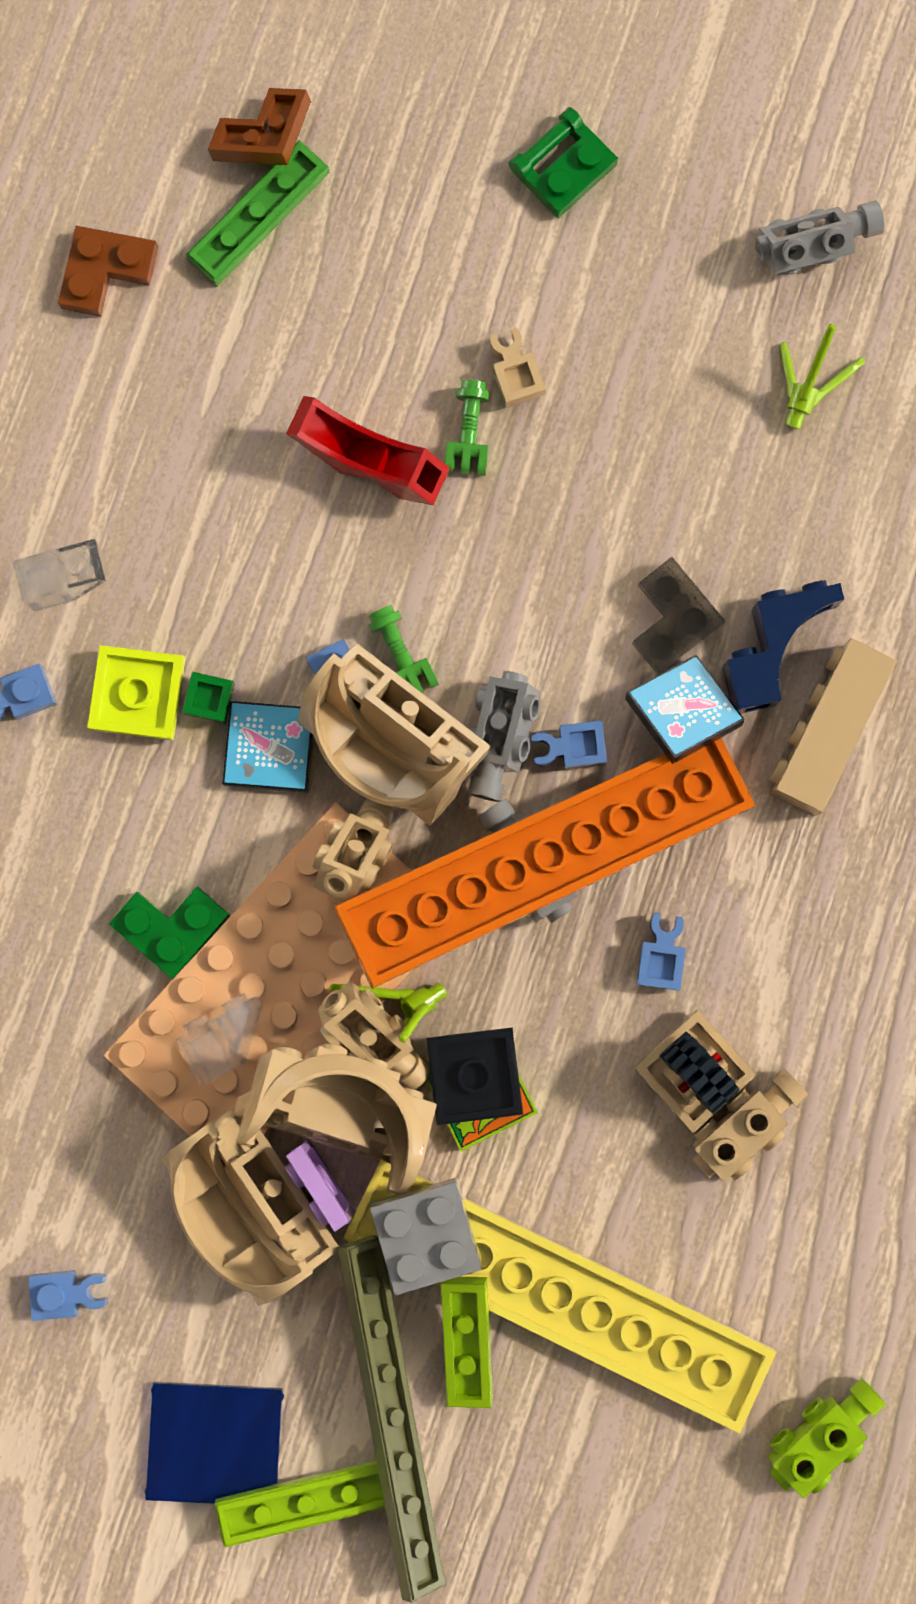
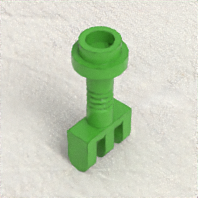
[445,380,490,476]
[368,605,439,693]

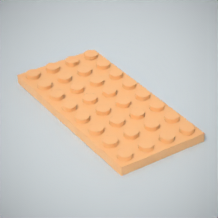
[103,802,414,1168]

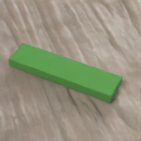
[186,140,330,287]

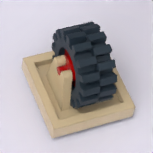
[633,1010,757,1133]

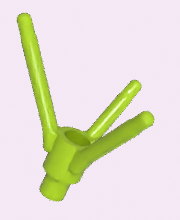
[779,323,865,430]
[329,983,447,1043]

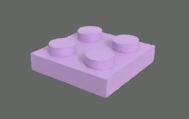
[285,1139,355,1232]

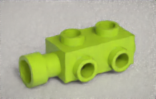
[768,1377,887,1499]

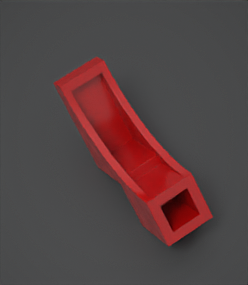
[286,396,450,505]

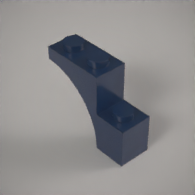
[722,580,844,714]

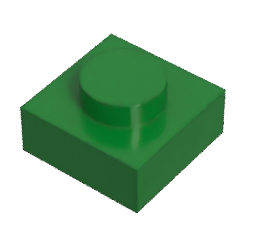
[182,672,235,724]

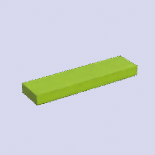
[215,1460,385,1548]

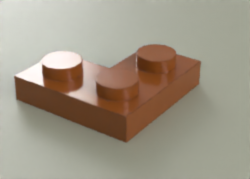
[208,88,311,165]
[58,226,158,317]

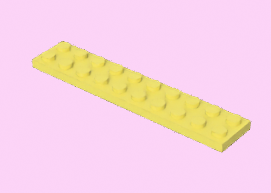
[343,1158,777,1434]

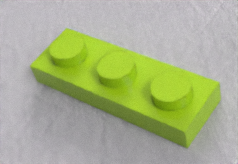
[441,1276,493,1408]

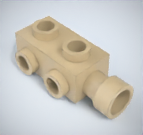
[312,799,393,901]
[318,980,430,1090]
[691,1069,808,1182]

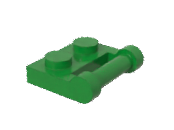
[508,107,618,219]

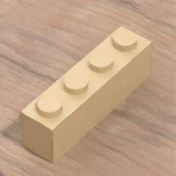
[769,638,897,816]

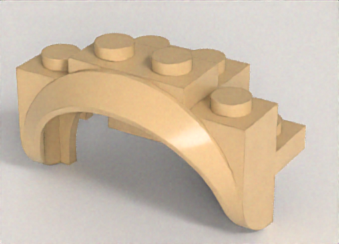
[298,643,491,826]
[233,1044,437,1195]
[161,1107,339,1306]

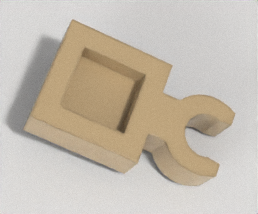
[490,327,546,407]

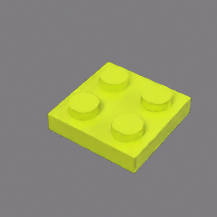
[87,645,186,741]

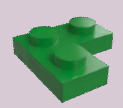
[109,887,231,979]

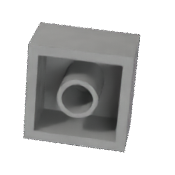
[370,1177,481,1296]

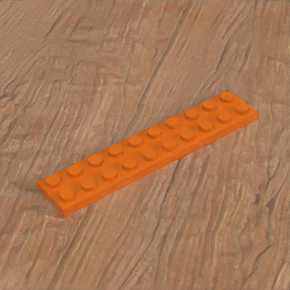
[334,738,756,989]

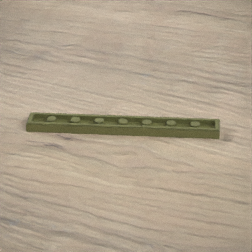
[337,1235,446,1603]

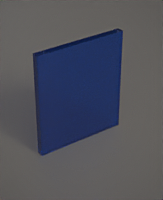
[144,1381,284,1504]

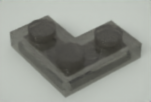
[632,557,725,675]

